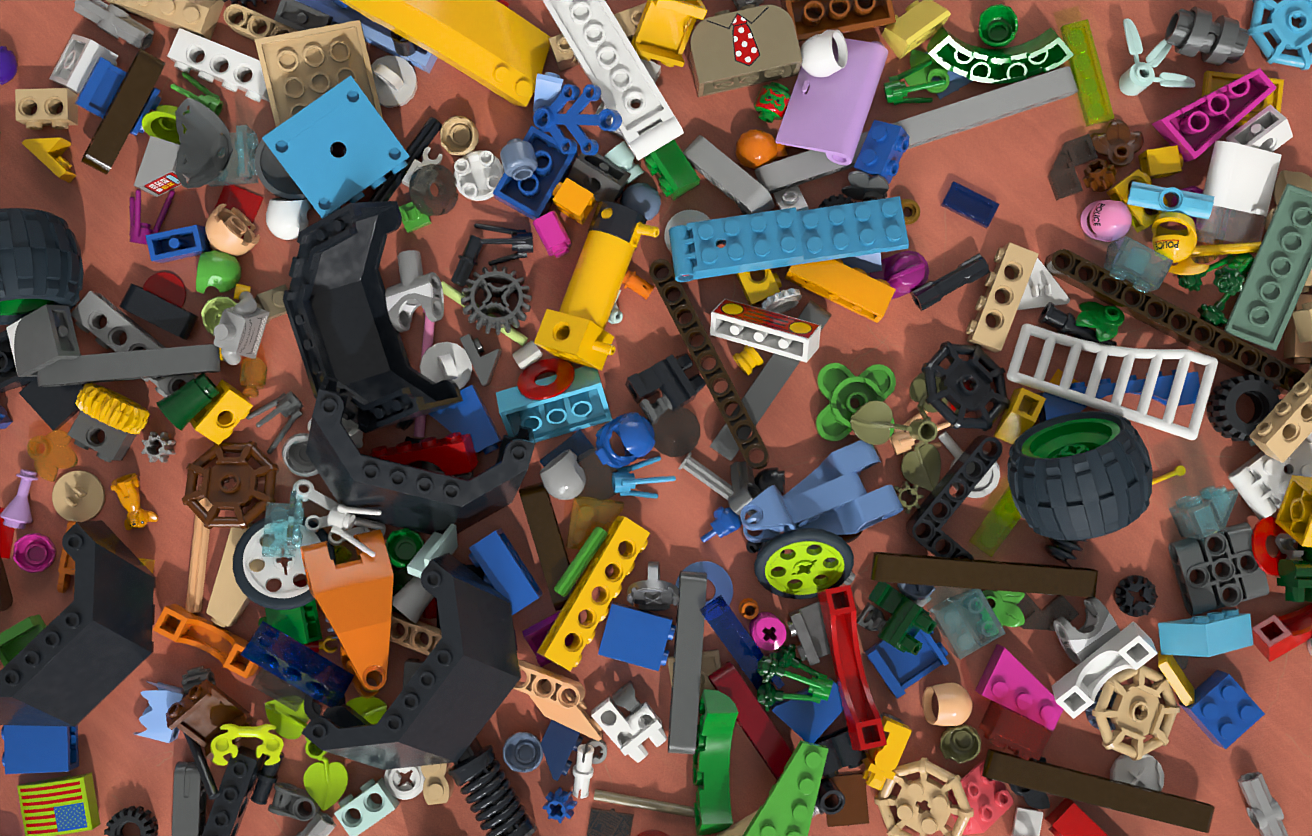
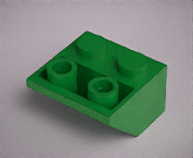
[644,140,700,201]

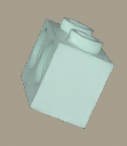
[334,777,400,836]

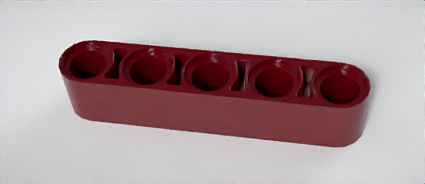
[708,661,793,781]

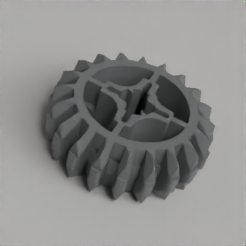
[461,265,532,335]

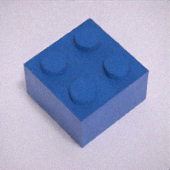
[1179,670,1265,749]

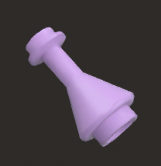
[0,469,38,529]

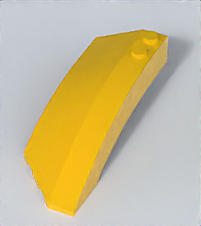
[340,0,551,107]

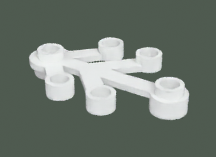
[292,479,386,546]

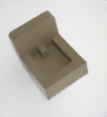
[255,285,288,324]

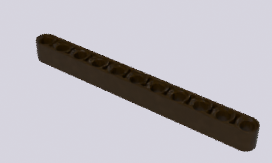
[1045,249,1305,395]

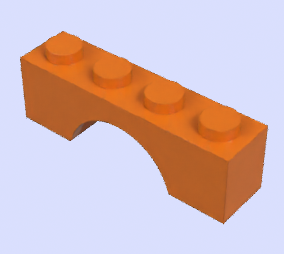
[153,603,267,679]

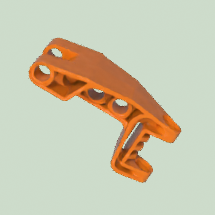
[300,529,394,698]

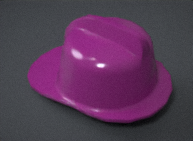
[869,250,929,299]

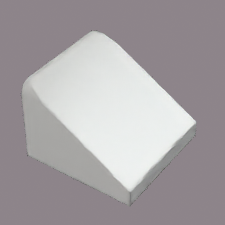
[512,341,543,370]

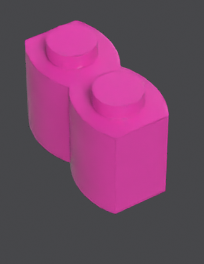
[533,211,572,258]

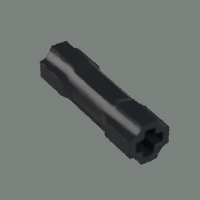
[910,253,990,311]

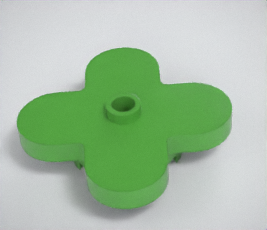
[815,363,896,441]

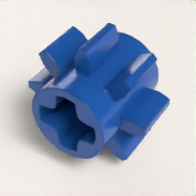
[543,787,577,823]

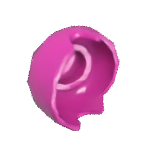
[13,533,56,573]

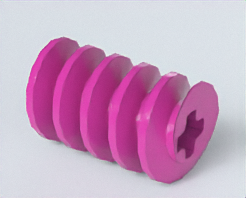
[749,612,786,651]

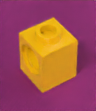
[1138,145,1183,179]

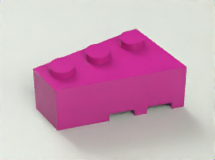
[975,644,1064,730]

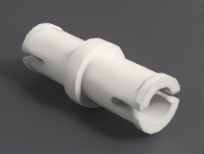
[572,744,594,799]

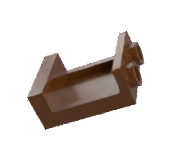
[166,679,253,761]

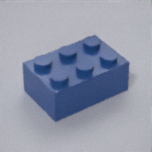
[493,125,578,220]
[469,528,543,615]

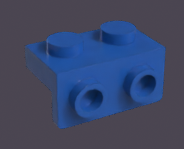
[854,120,910,184]

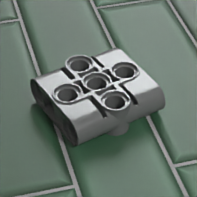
[1168,522,1269,616]

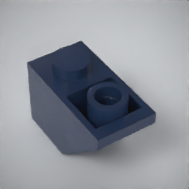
[540,719,583,781]

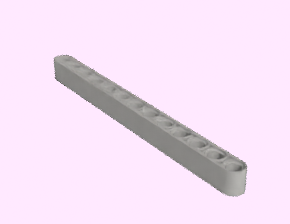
[755,66,1078,194]

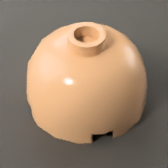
[205,204,260,256]

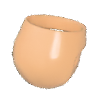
[922,683,972,726]

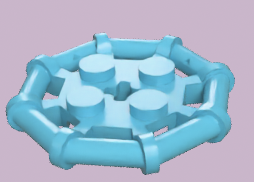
[1247,0,1312,70]

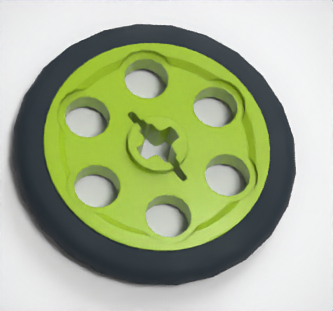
[754,528,854,599]

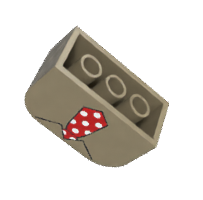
[689,4,803,97]

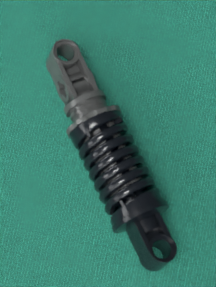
[447,738,537,836]

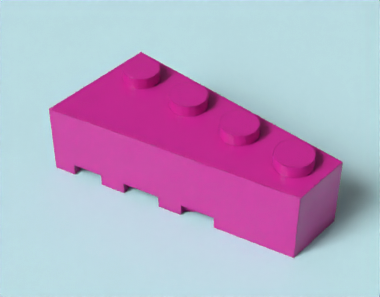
[1152,68,1277,162]

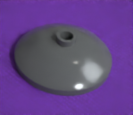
[255,128,334,201]

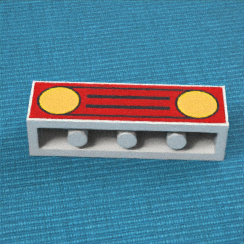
[710,299,821,363]

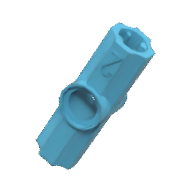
[1127,181,1215,219]

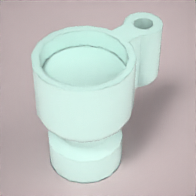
[604,141,644,184]

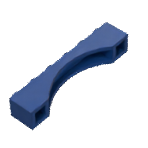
[1037,369,1200,423]

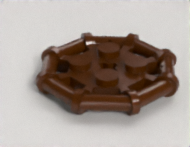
[182,441,279,530]

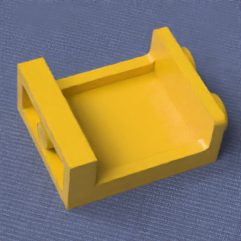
[631,0,707,67]

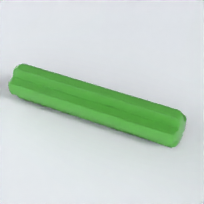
[554,527,608,597]

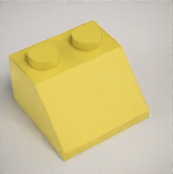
[882,0,951,60]

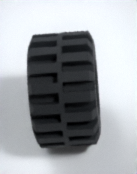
[1207,375,1282,441]

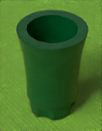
[157,373,220,431]

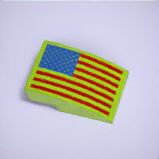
[17,773,101,836]

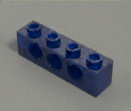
[240,621,355,708]

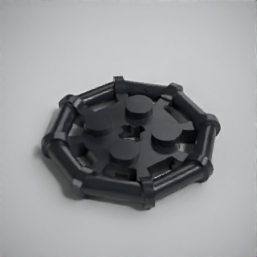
[921,341,1010,431]

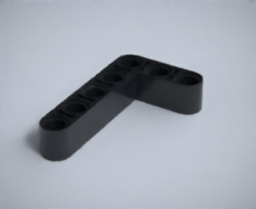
[906,435,1003,559]

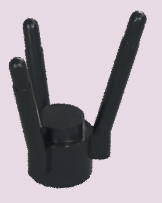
[474,223,533,266]

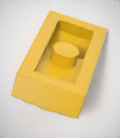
[22,138,76,183]

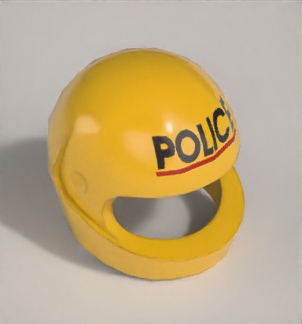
[1152,212,1197,263]

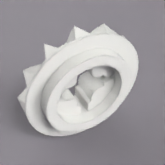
[762,288,802,314]
[384,766,425,800]

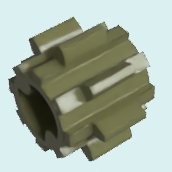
[893,481,924,514]

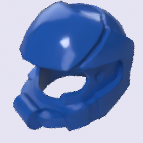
[595,412,656,469]

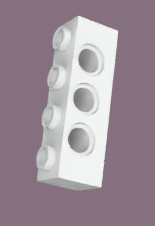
[167,28,270,102]

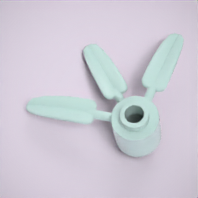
[1119,18,1195,96]

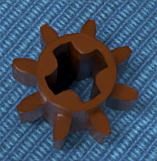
[1082,160,1117,192]

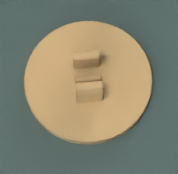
[52,471,105,522]

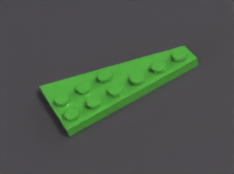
[742,740,829,836]

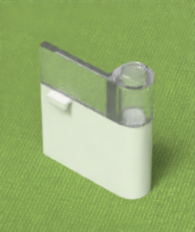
[1195,141,1282,244]

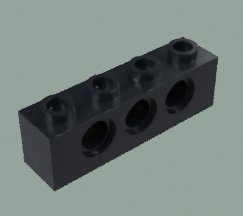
[202,746,266,836]

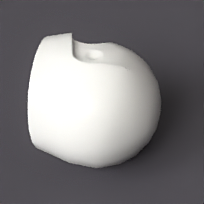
[800,30,848,77]
[266,198,311,240]

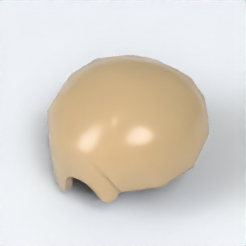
[440,116,479,155]

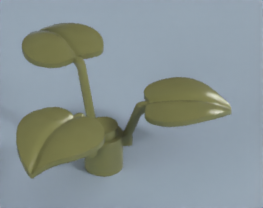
[850,372,948,492]

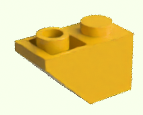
[993,388,1046,445]

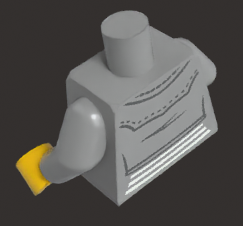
[214,283,270,365]

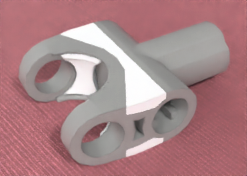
[385,250,444,332]
[1053,597,1120,664]

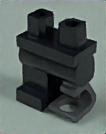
[625,353,706,425]

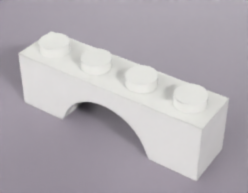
[1052,621,1158,719]

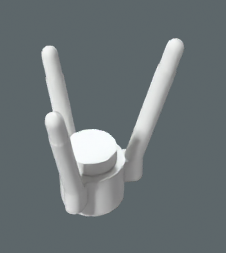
[327,504,383,557]

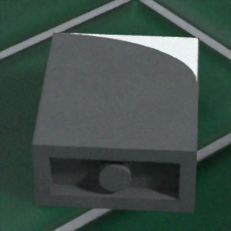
[6,305,81,377]

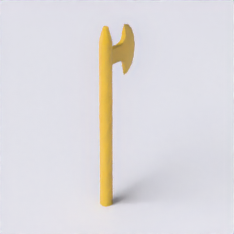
[1154,242,1261,275]

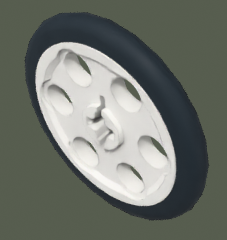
[233,514,336,610]

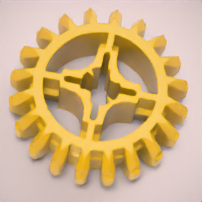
[75,383,150,434]

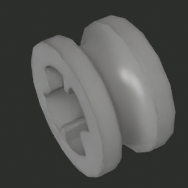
[585,739,608,764]

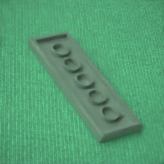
[1223,184,1312,351]

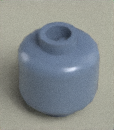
[500,138,537,180]

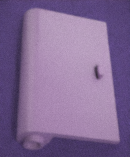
[775,38,888,165]

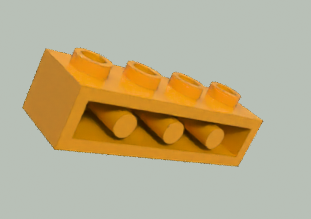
[785,259,896,323]

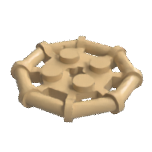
[1092,665,1180,761]
[874,757,974,836]

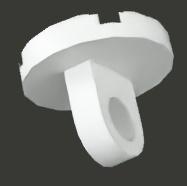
[371,56,418,108]
[419,342,472,390]

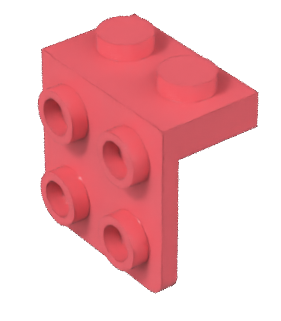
[942,760,1013,835]

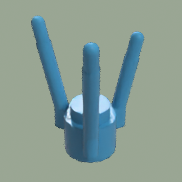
[612,456,676,499]

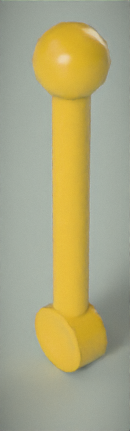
[1152,466,1186,485]

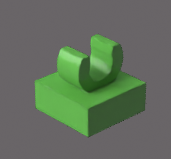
[399,198,432,233]

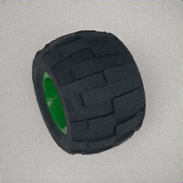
[0,208,84,325]
[1007,411,1153,540]

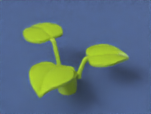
[265,695,387,811]

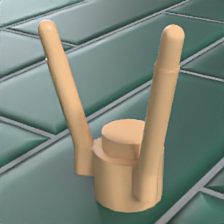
[889,410,951,456]

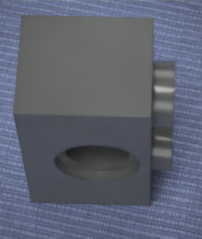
[568,148,631,203]
[67,410,137,462]

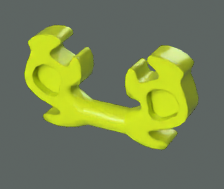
[210,724,284,766]

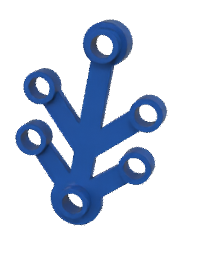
[533,84,622,156]

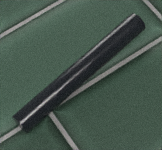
[183,732,220,800]

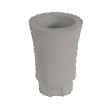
[392,576,434,624]

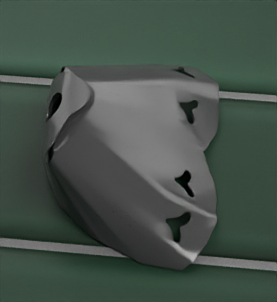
[175,98,233,188]

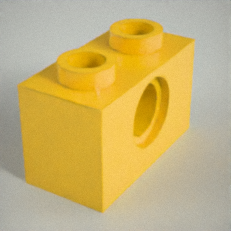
[736,269,782,306]
[190,379,253,445]

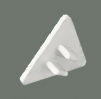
[1017,258,1070,310]

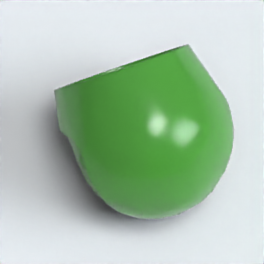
[196,250,242,294]

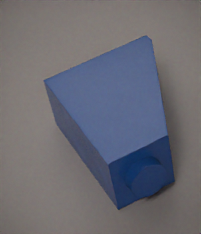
[429,385,502,455]
[770,678,844,743]

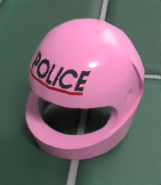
[1080,200,1132,242]

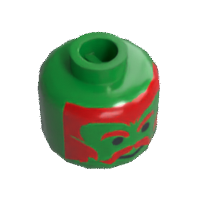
[754,82,791,123]

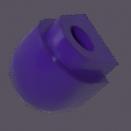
[0,46,18,85]

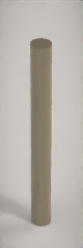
[593,789,695,818]

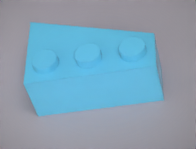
[1158,609,1254,657]

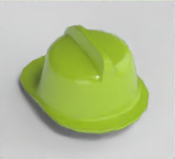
[142,105,187,145]

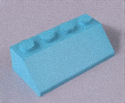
[496,366,612,443]

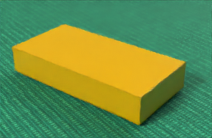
[1158,651,1194,706]

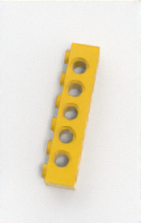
[537,516,650,671]

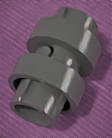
[1165,7,1249,66]

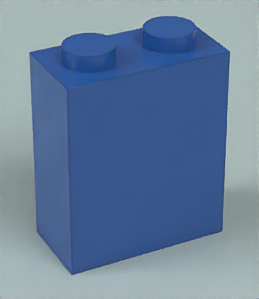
[598,601,676,671]
[1,725,79,774]

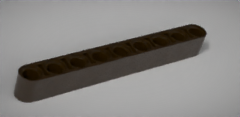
[649,259,770,470]
[871,552,1098,597]
[982,749,1215,833]

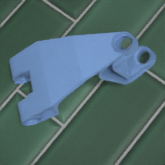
[740,440,904,543]

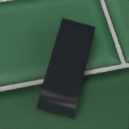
[119,283,199,340]

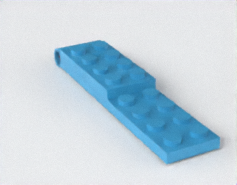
[669,196,909,282]

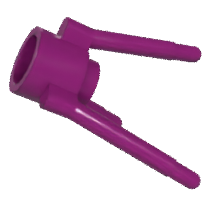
[129,189,175,245]

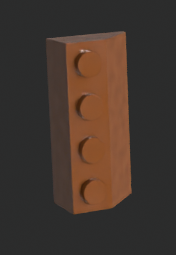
[781,0,896,42]

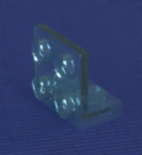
[262,490,304,558]

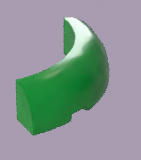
[927,26,1074,84]
[692,689,739,836]

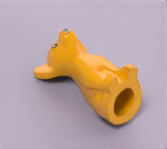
[110,473,159,530]

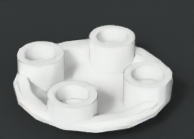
[454,150,504,201]

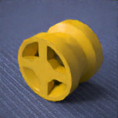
[732,345,764,376]

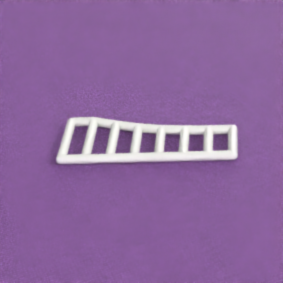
[1007,323,1218,440]

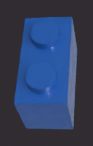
[145,225,212,263]

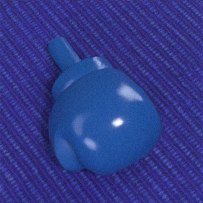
[701,506,742,543]

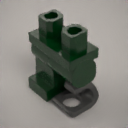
[1275,533,1312,602]
[856,582,937,656]

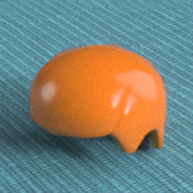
[735,129,777,169]

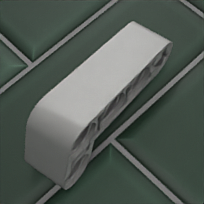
[683,135,775,215]

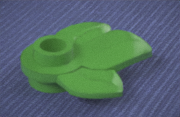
[904,50,950,94]
[976,590,1025,635]

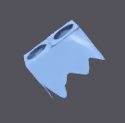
[133,681,186,743]

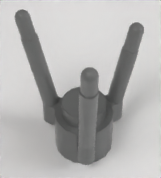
[246,391,304,454]

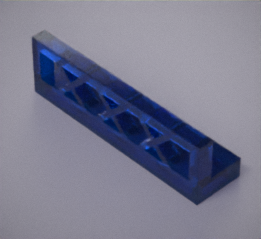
[700,595,785,691]

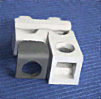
[591,680,667,763]

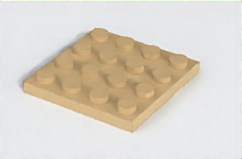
[254,20,383,127]

